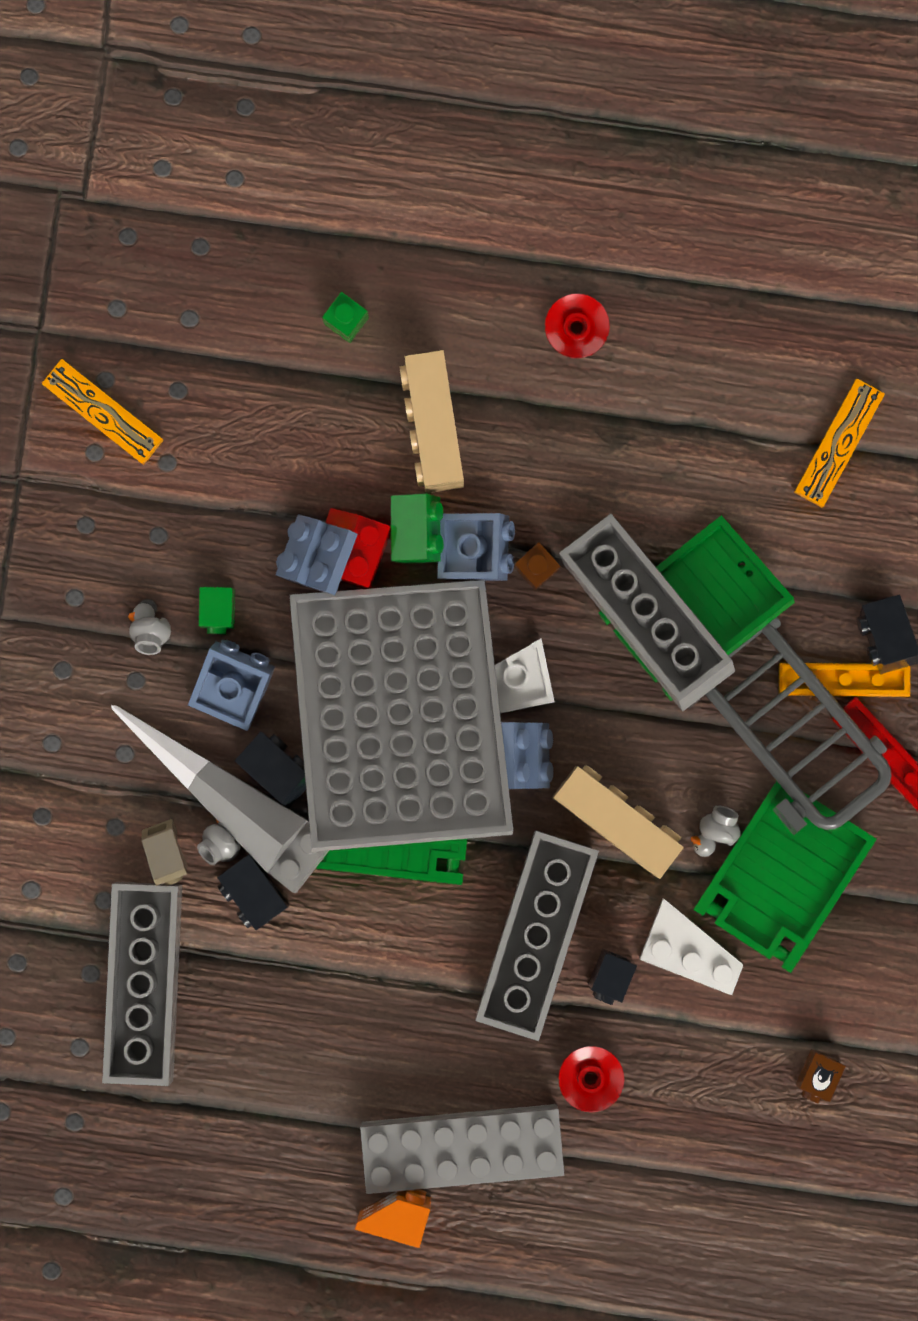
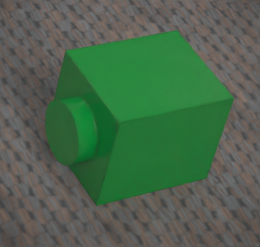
[322,292,369,343]
[199,587,235,635]

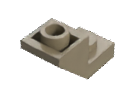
[141,819,187,886]

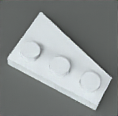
[495,638,555,714]
[639,898,743,995]

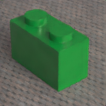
[391,494,444,563]

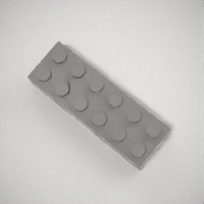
[559,514,735,712]
[475,830,599,1041]
[102,882,183,1086]
[360,1104,565,1194]

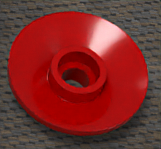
[545,294,610,359]
[558,1046,624,1112]

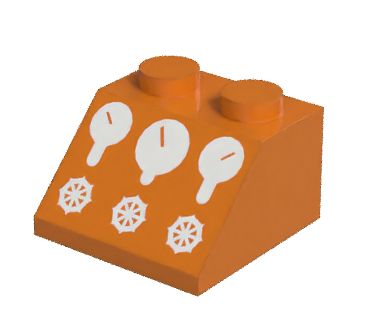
[355,1189,431,1248]

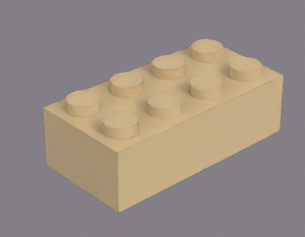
[399,350,464,494]
[552,765,684,879]

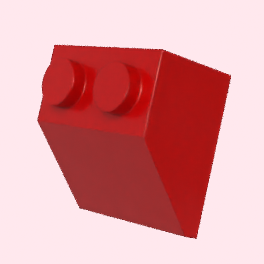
[325,508,391,589]

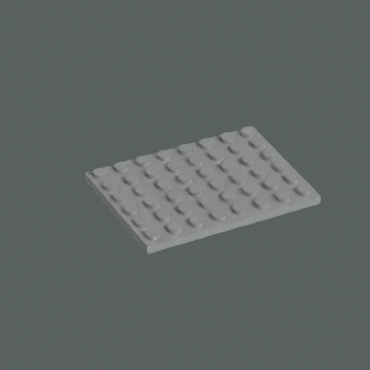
[290,580,513,852]

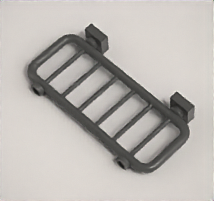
[688,617,892,835]

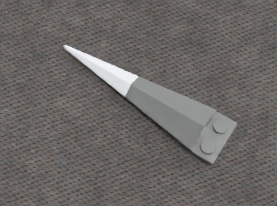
[111,705,329,893]

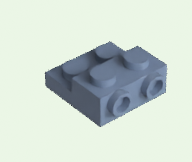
[437,513,515,581]
[276,514,358,595]
[188,640,275,731]
[501,722,553,789]

